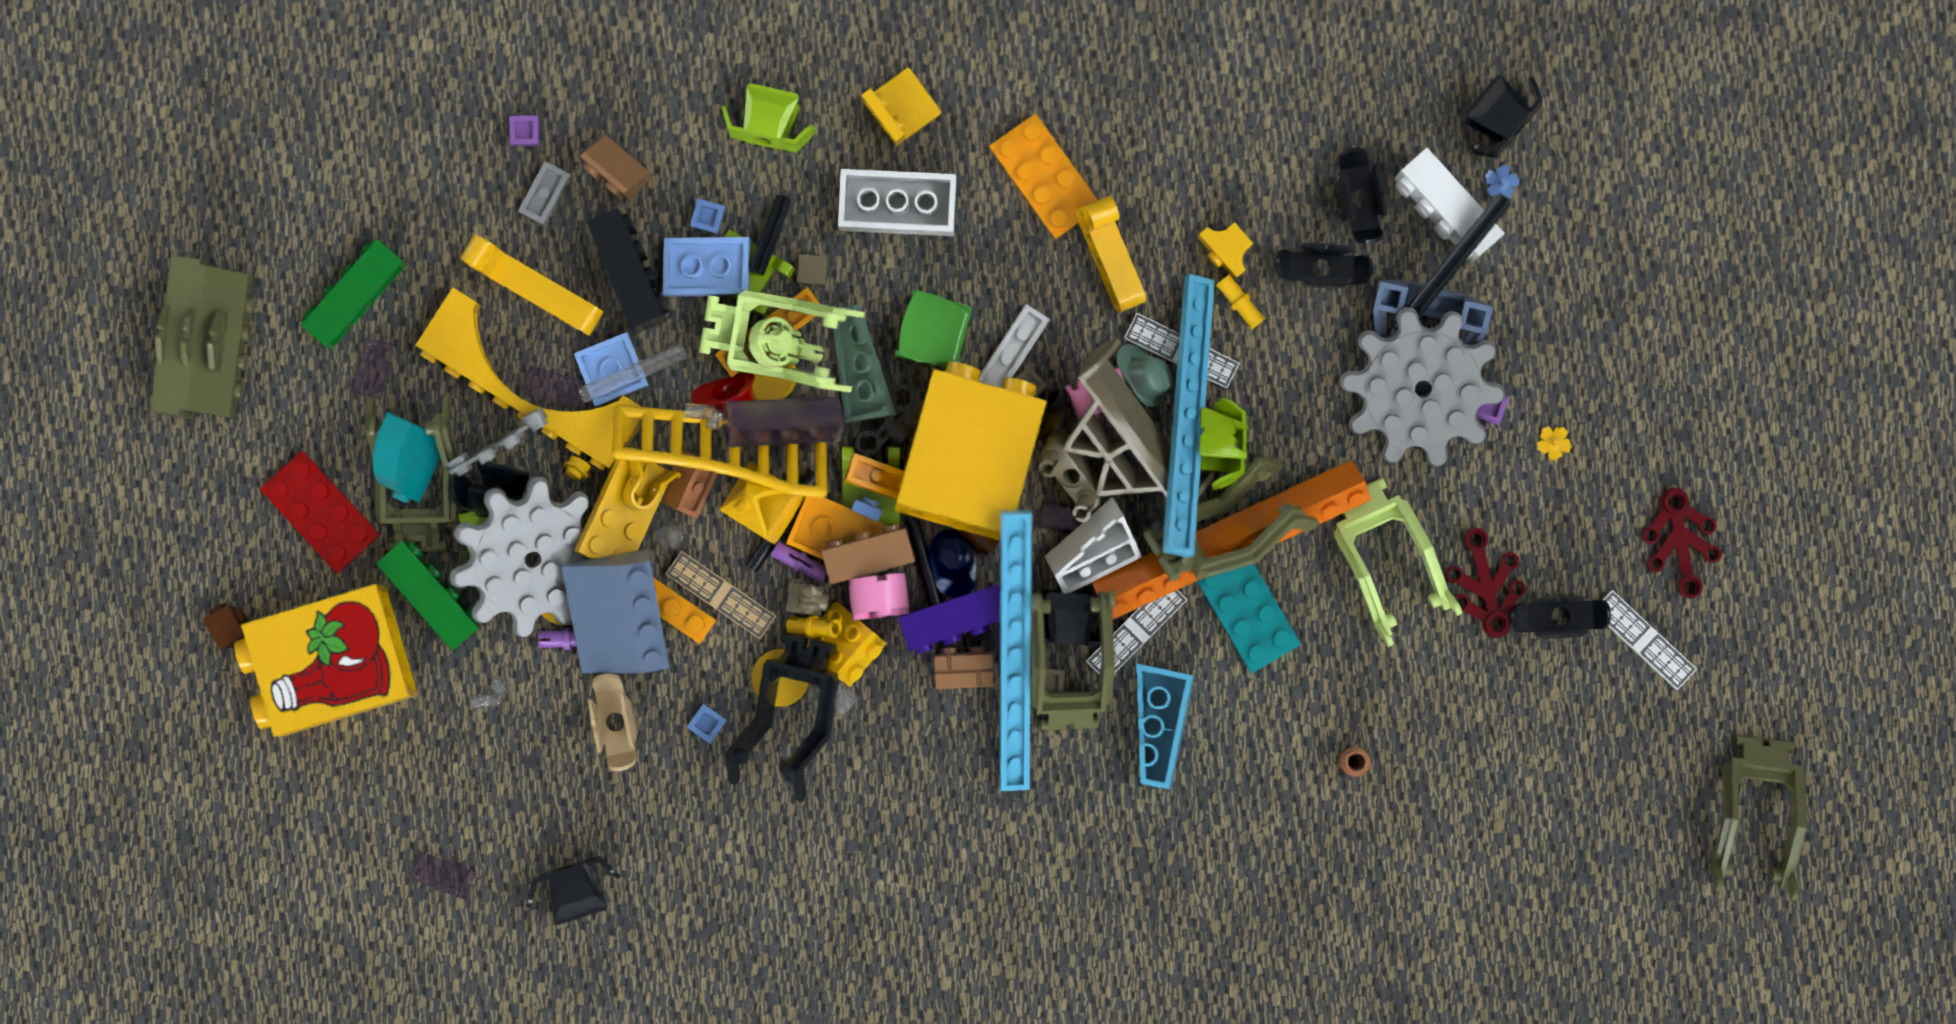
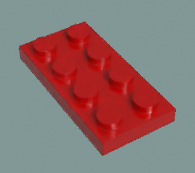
[260,450,381,574]

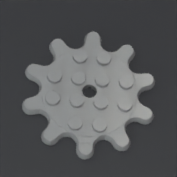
[1340,307,1505,467]
[450,476,589,637]

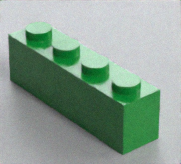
[301,239,408,350]
[376,540,481,651]

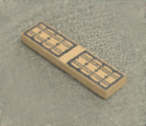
[665,551,776,640]

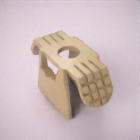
[588,673,638,771]

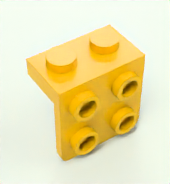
[805,602,887,687]

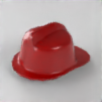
[691,372,757,415]

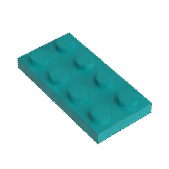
[1197,564,1301,674]

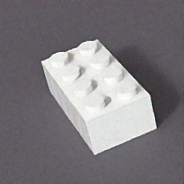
[1394,148,1505,264]
[838,169,956,236]

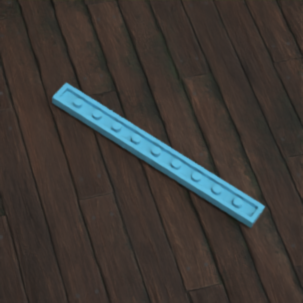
[1162,274,1215,558]
[999,510,1031,791]

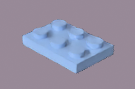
[662,237,751,297]

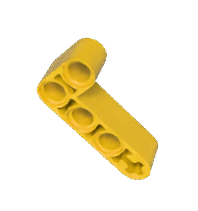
[1075,196,1146,313]

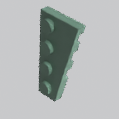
[833,305,896,423]

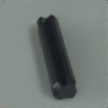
[750,195,791,276]

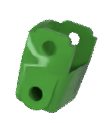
[894,290,973,370]

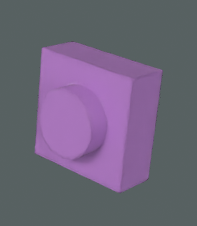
[509,115,540,146]

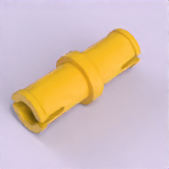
[1216,274,1266,330]
[786,616,842,639]

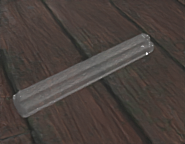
[578,344,687,402]

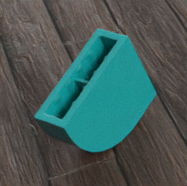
[373,412,440,503]

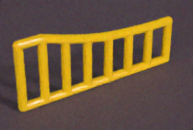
[612,405,827,498]

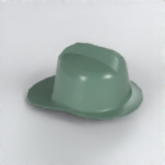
[1116,344,1172,407]

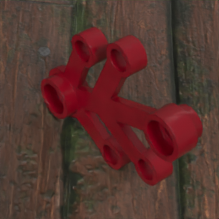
[1641,488,1722,599]
[1445,528,1526,638]

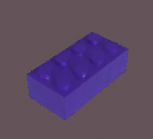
[898,584,1000,655]

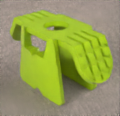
[721,83,816,153]
[1199,398,1248,490]

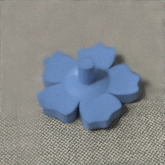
[1485,165,1520,199]

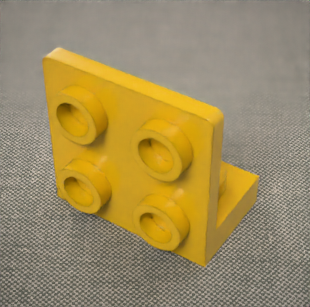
[861,68,941,147]

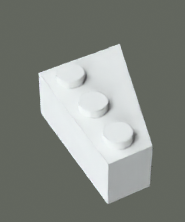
[1045,497,1142,593]

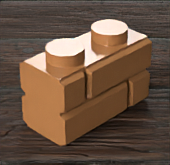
[934,646,994,689]

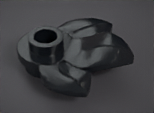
[1036,388,1071,440]

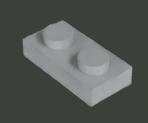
[518,161,571,226]

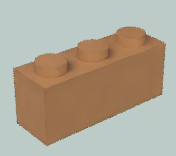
[821,523,916,585]

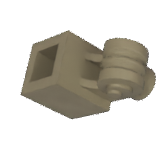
[786,582,830,616]

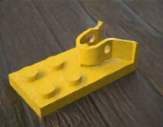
[574,447,681,559]

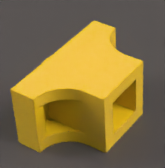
[1197,222,1254,280]

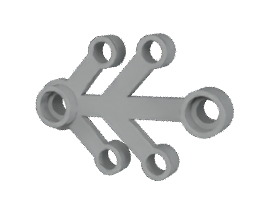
[447,407,548,477]

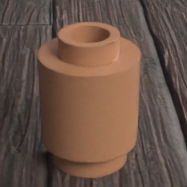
[1338,747,1370,777]

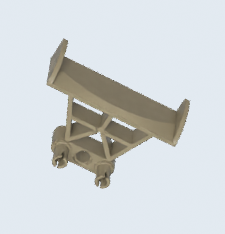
[1039,338,1215,522]

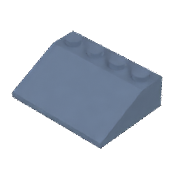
[561,549,669,673]

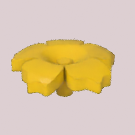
[1536,426,1572,461]

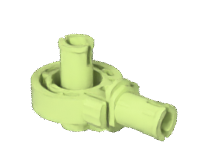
[748,317,824,368]

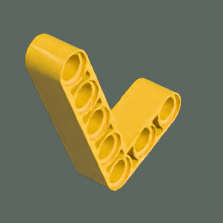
[459,233,604,336]

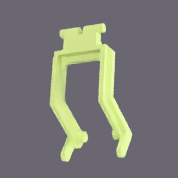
[699,290,865,392]
[1334,478,1462,647]

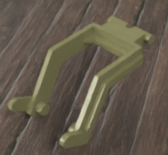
[364,395,458,552]
[1144,456,1319,581]
[1030,591,1115,730]
[1710,735,1807,901]

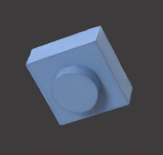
[690,199,726,235]
[851,496,883,521]
[687,704,728,744]

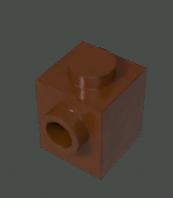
[203,604,248,650]

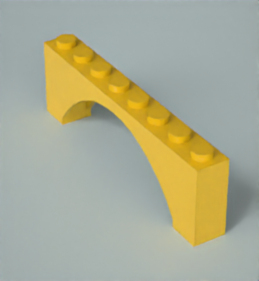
[415,287,642,471]

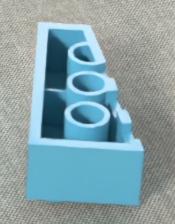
[1136,663,1195,790]

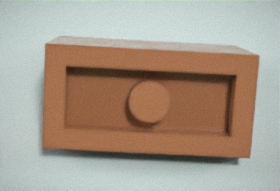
[660,449,718,519]

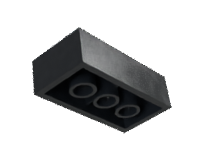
[586,208,670,334]

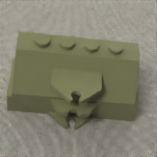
[150,255,256,419]

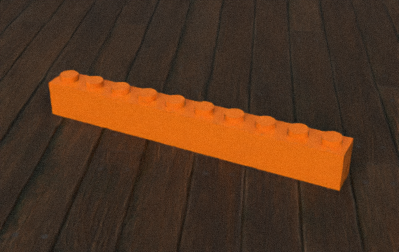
[1091,460,1371,619]

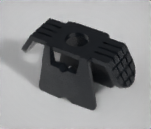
[1465,75,1543,158]
[1337,147,1387,244]
[1275,243,1373,289]
[450,460,530,518]
[1041,589,1117,646]
[1511,593,1611,639]
[526,855,621,925]

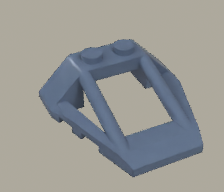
[1373,280,1494,396]

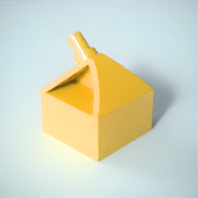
[719,461,806,545]

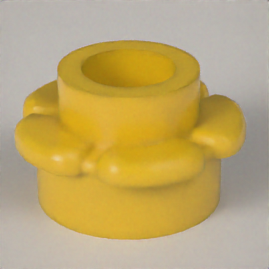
[563,456,591,481]

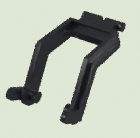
[725,632,839,802]

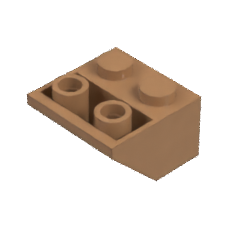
[580,135,652,202]

